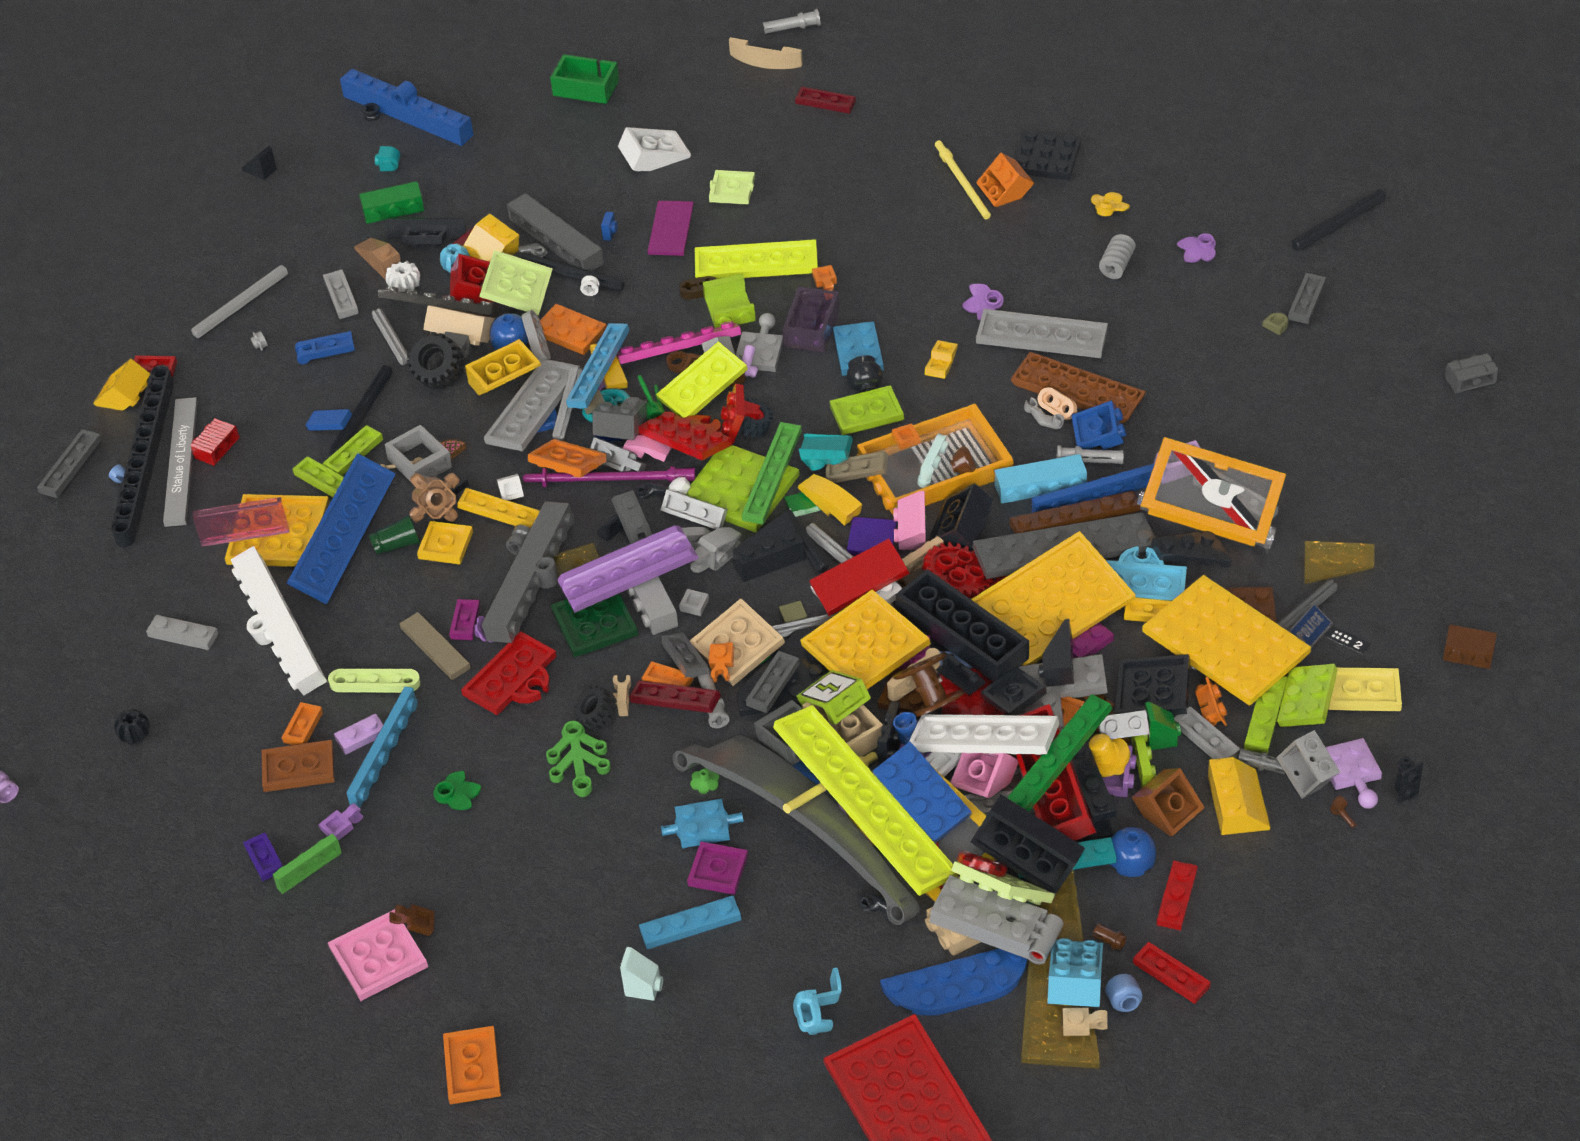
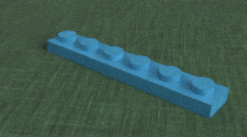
[566,323,630,409]
[347,686,418,808]

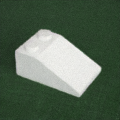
[618,127,691,171]

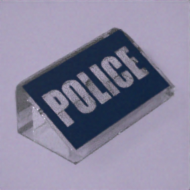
[1289,604,1332,648]

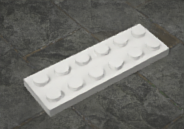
[909,714,1059,755]

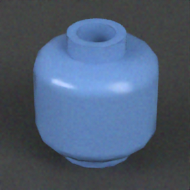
[1105,974,1143,1012]

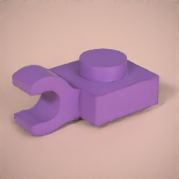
[318,803,363,841]

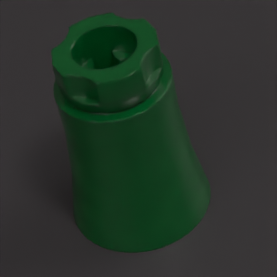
[369,515,420,555]

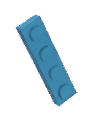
[639,896,741,949]

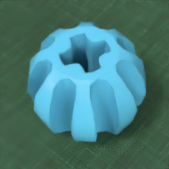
[440,243,470,273]

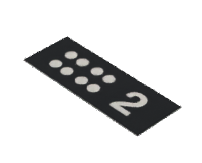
[1325,626,1371,654]

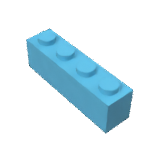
[994,454,1087,504]

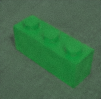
[359,181,424,224]

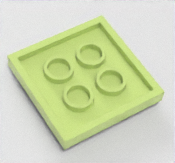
[479,250,552,316]
[951,861,1055,905]

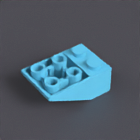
[1048,938,1103,1007]

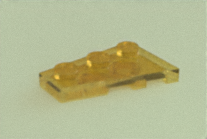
[1304,541,1374,584]

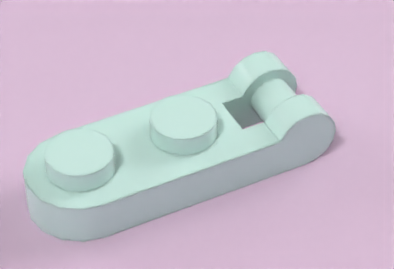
[917,433,949,488]

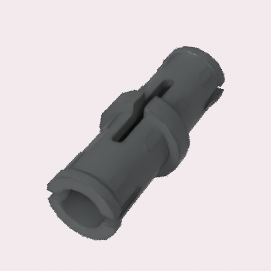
[1238,748,1285,775]

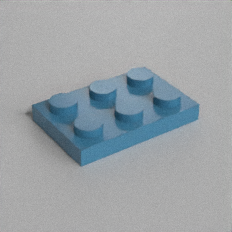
[833,321,884,376]

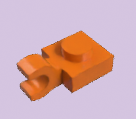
[812,265,837,299]

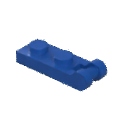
[295,331,355,364]

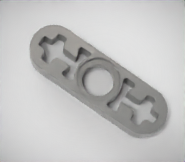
[522,310,551,362]

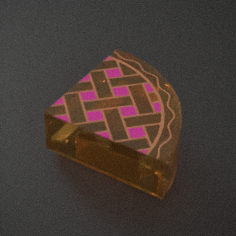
[440,439,467,459]

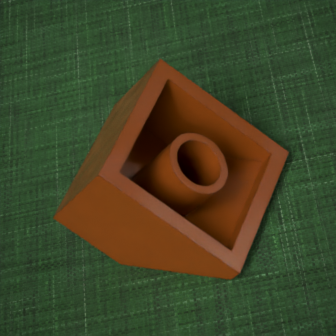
[1131,768,1205,836]

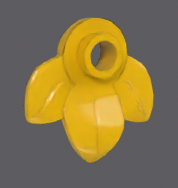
[1091,192,1130,216]

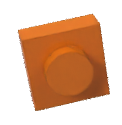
[892,423,920,450]

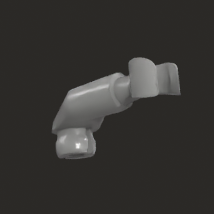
[1024,397,1064,430]

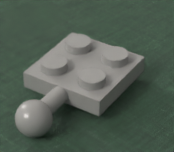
[736,313,784,372]

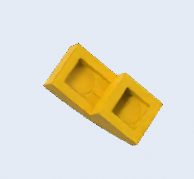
[925,340,958,379]

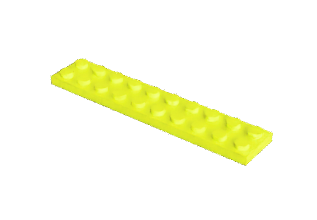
[773,705,958,896]

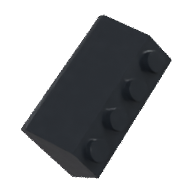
[970,794,1085,896]

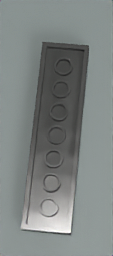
[972,512,1155,579]

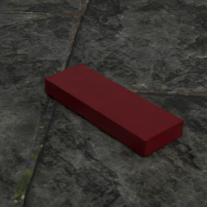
[795,87,856,114]

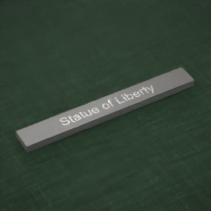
[163,397,198,527]

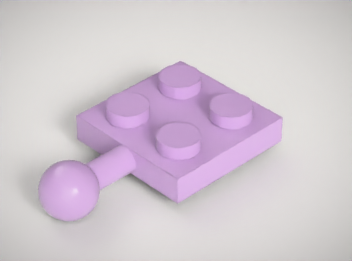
[1325,738,1382,809]

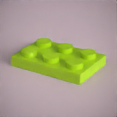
[830,385,904,435]
[1277,664,1338,727]

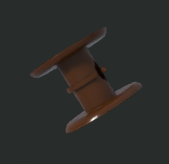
[893,652,965,717]

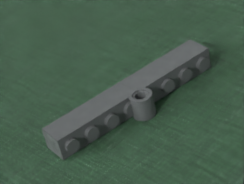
[481,501,574,643]

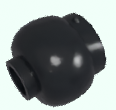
[847,355,883,393]

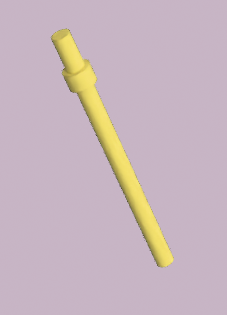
[935,140,991,219]
[783,752,878,813]

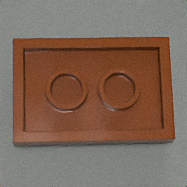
[262,740,335,792]

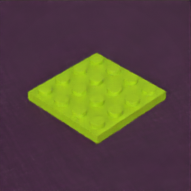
[685,445,799,533]

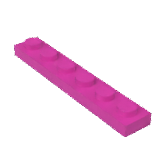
[616,321,741,364]

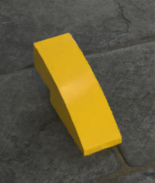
[798,474,862,526]

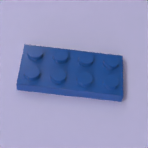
[872,742,972,844]

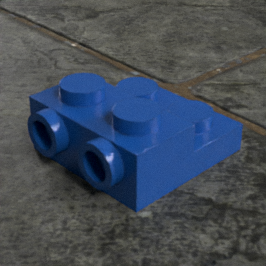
[1071,400,1127,450]

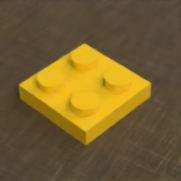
[417,521,473,565]

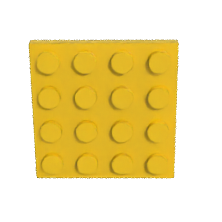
[225,494,330,567]
[800,590,930,689]

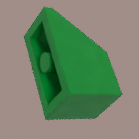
[1145,702,1181,750]

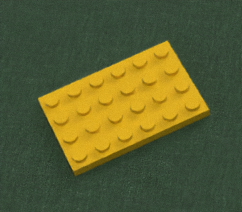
[971,531,1136,666]
[1142,575,1311,706]

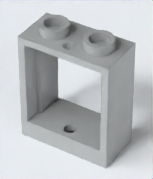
[385,425,452,482]
[1276,730,1340,799]

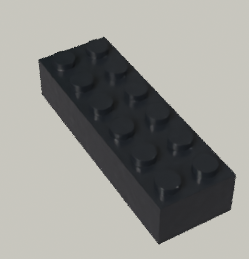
[895,569,1029,682]

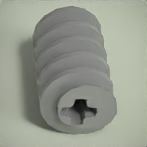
[1099,234,1136,279]

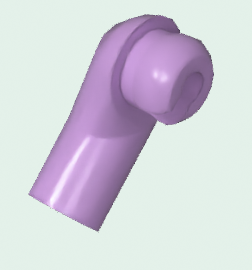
[741,345,758,378]

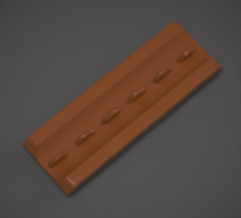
[1011,352,1146,423]

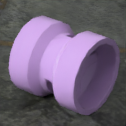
[0,771,19,803]

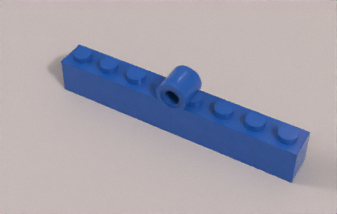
[340,69,474,146]

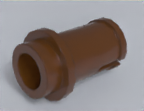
[1093,923,1127,950]

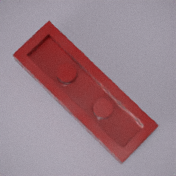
[1157,860,1198,931]
[1133,942,1211,1004]

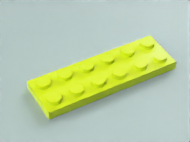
[695,240,818,279]

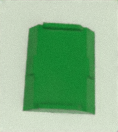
[783,492,821,517]

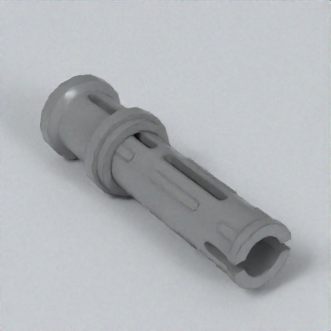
[763,9,821,34]
[1056,445,1123,464]
[698,667,729,729]

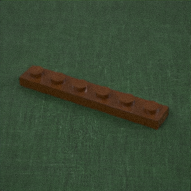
[1009,491,1142,534]

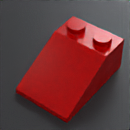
[450,254,494,304]

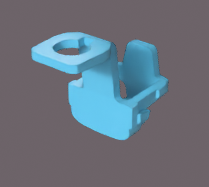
[793,968,841,1035]

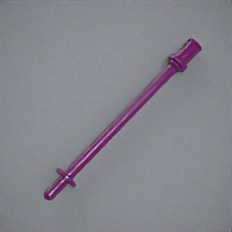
[522,466,695,488]

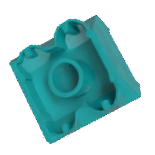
[799,434,853,471]

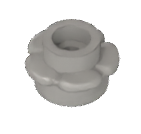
[250,331,268,351]

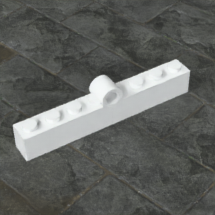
[231,546,327,696]

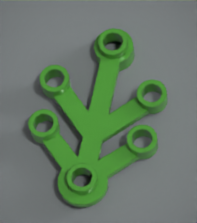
[546,721,611,797]

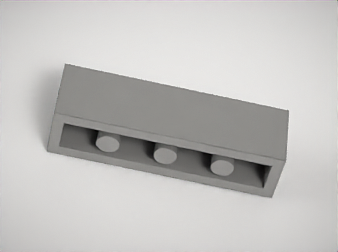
[627,576,678,635]

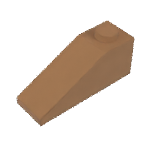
[354,238,401,280]

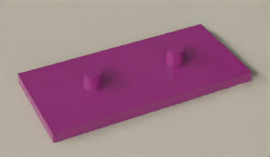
[647,201,694,256]

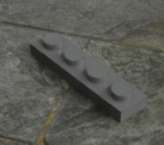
[37,429,102,498]

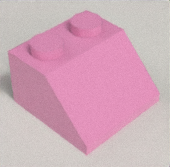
[894,491,926,550]
[950,753,1018,799]

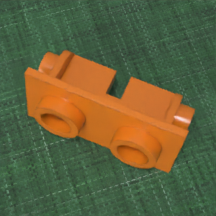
[1195,677,1228,726]

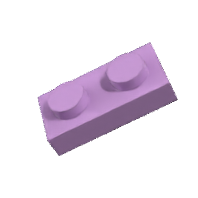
[334,713,383,755]

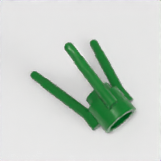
[638,375,665,421]

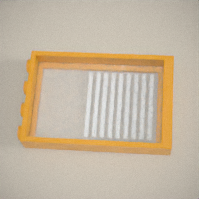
[855,404,1013,516]

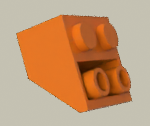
[976,153,1034,207]

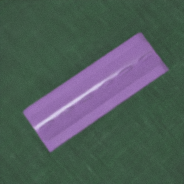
[557,525,699,612]

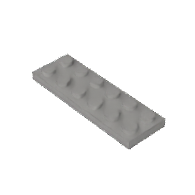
[976,309,1108,358]
[484,359,580,451]

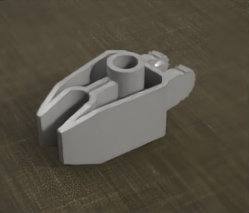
[691,527,741,573]

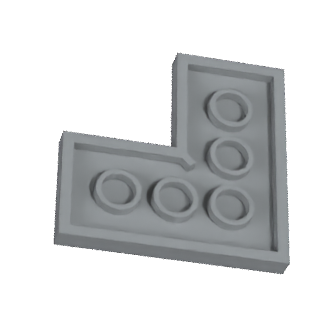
[1017,654,1108,731]

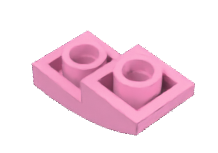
[623,435,672,462]

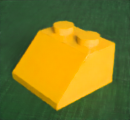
[463,213,519,262]
[93,358,150,411]

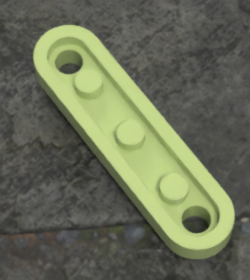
[328,669,421,693]

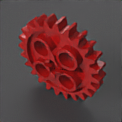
[922,542,994,599]

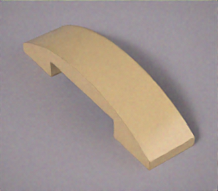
[729,37,803,69]

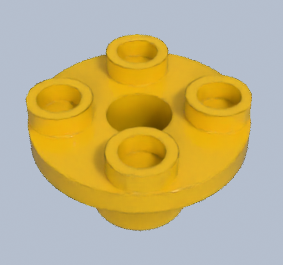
[1089,733,1130,777]

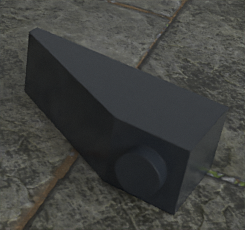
[1039,619,1074,687]

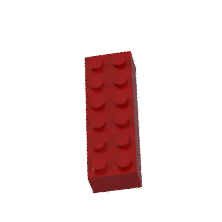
[1016,704,1096,841]

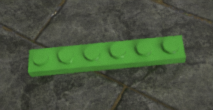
[742,422,802,524]

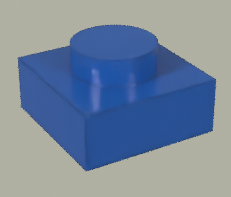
[601,212,618,241]

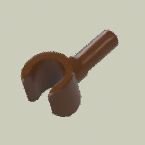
[1330,796,1357,829]

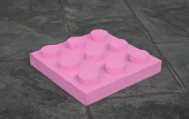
[328,909,428,1001]

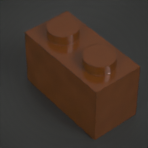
[1443,625,1497,669]

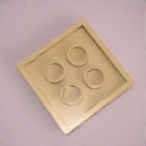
[690,599,785,686]

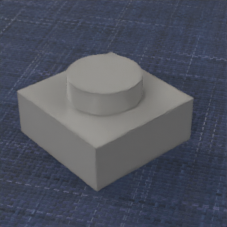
[679,589,709,616]

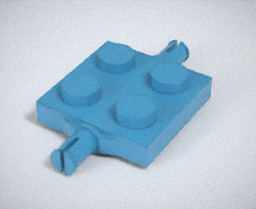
[661,799,743,848]

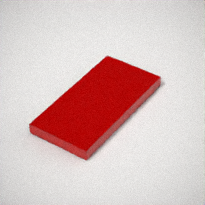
[809,538,910,616]

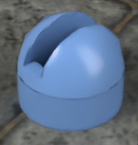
[109,464,125,483]

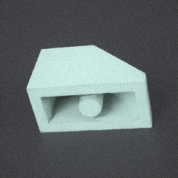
[620,947,663,1001]

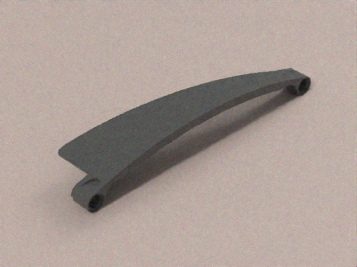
[673,735,919,925]

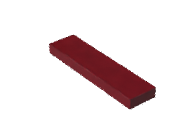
[629,680,721,713]

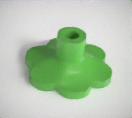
[690,768,719,794]

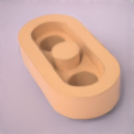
[1038,387,1077,420]

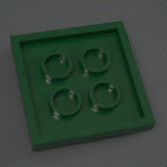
[551,593,638,658]

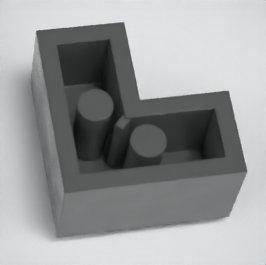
[593,397,647,440]

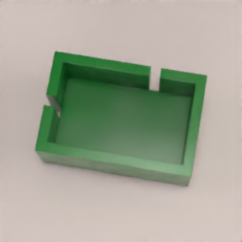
[550,54,619,104]

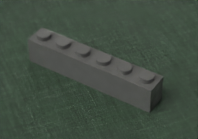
[507,193,604,272]

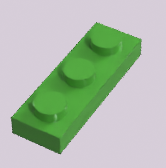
[273,834,342,894]

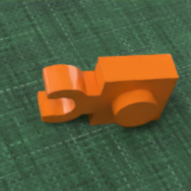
[709,642,735,682]

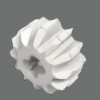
[385,261,420,294]

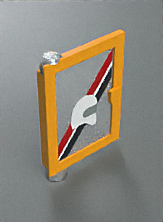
[1137,437,1286,549]

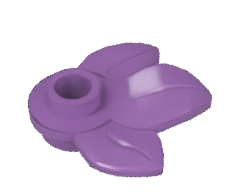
[1177,233,1216,263]
[962,284,1004,320]

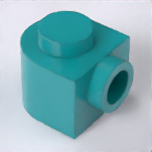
[375,146,401,171]

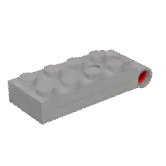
[930,875,1064,964]

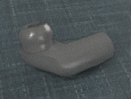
[518,243,547,258]

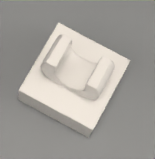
[497,474,524,501]

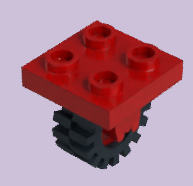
[721,384,774,445]

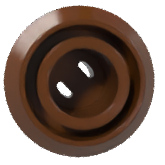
[950,446,976,475]

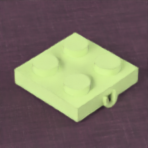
[709,170,755,204]

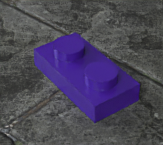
[243,833,283,882]

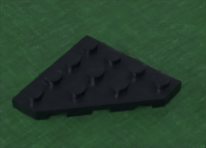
[737,627,828,716]

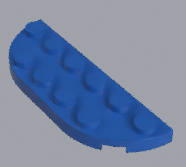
[880,948,1027,1016]

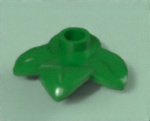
[433,771,481,810]

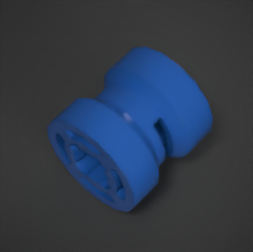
[893,712,918,745]

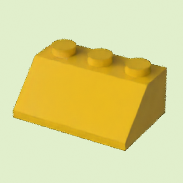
[465,339,541,395]
[1208,757,1270,835]

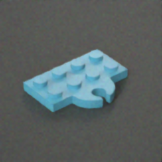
[1106,546,1187,601]

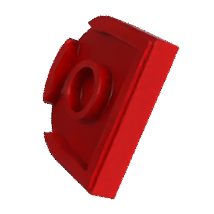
[957,850,1007,877]

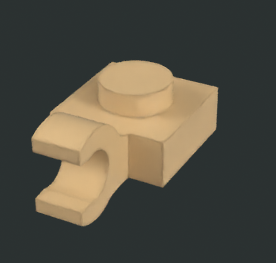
[613,675,631,716]
[1063,1008,1108,1036]

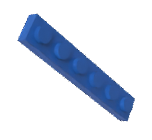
[1032,463,1155,513]

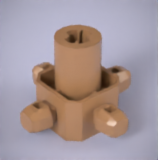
[409,473,460,523]

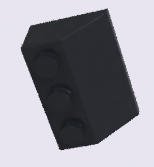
[928,483,993,551]

